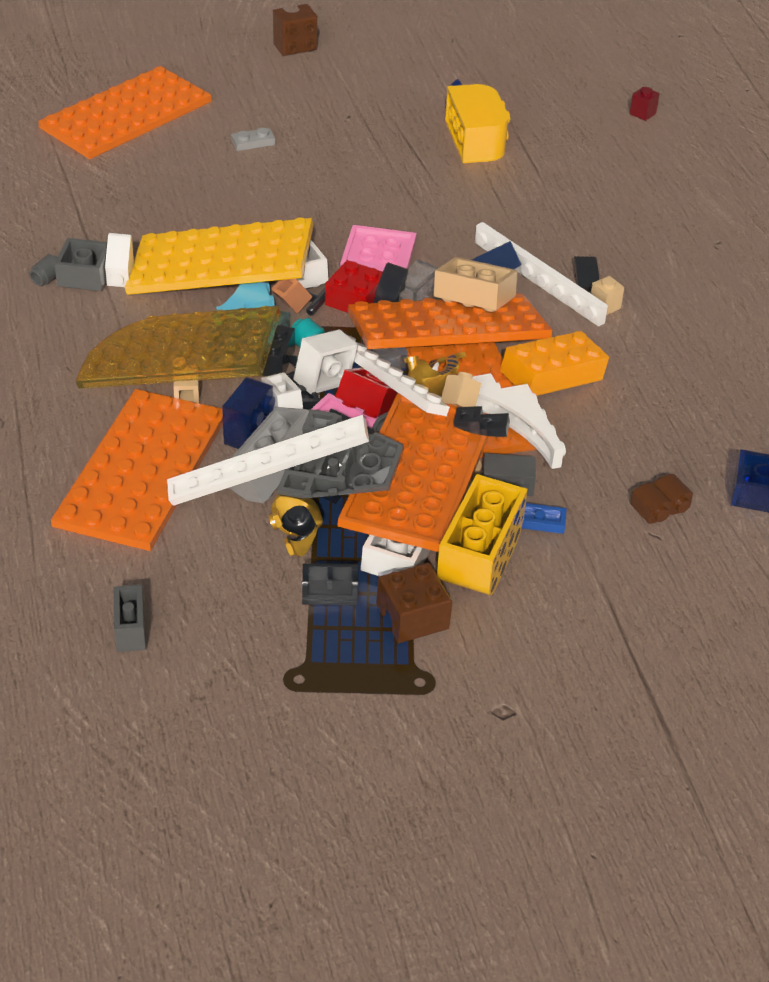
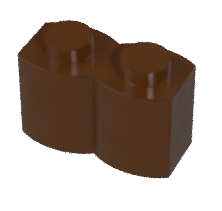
[631,474,693,524]

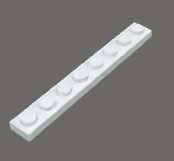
[475,222,608,327]
[347,335,450,416]
[167,415,369,506]

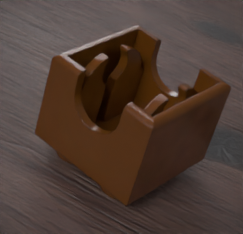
[273,4,317,56]
[376,563,453,644]

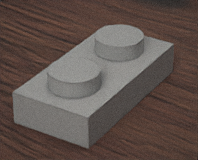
[231,128,275,151]

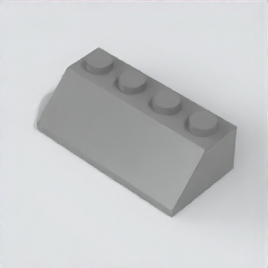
[229,407,309,503]

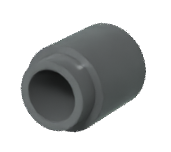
[29,254,58,286]

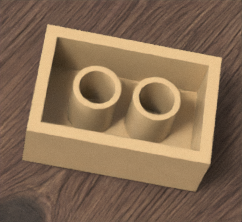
[434,257,518,312]

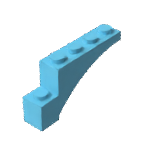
[216,281,275,331]

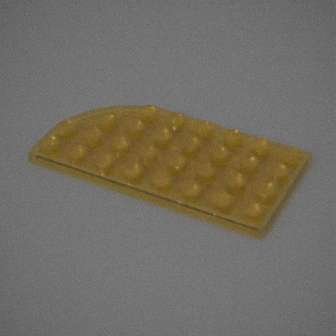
[75,306,281,389]

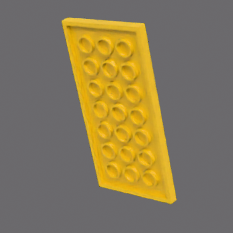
[124,218,314,295]

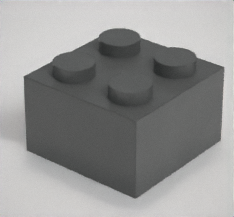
[55,238,107,291]

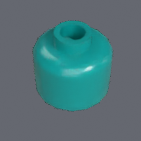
[291,318,325,348]

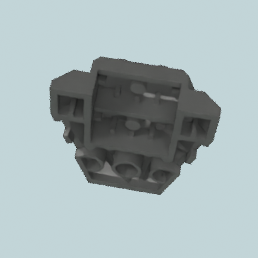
[277,409,404,498]

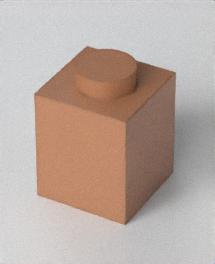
[271,279,312,314]

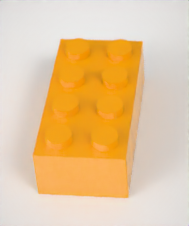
[500,331,609,396]

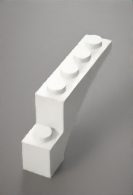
[472,373,566,469]

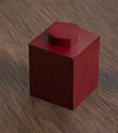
[630,86,660,121]

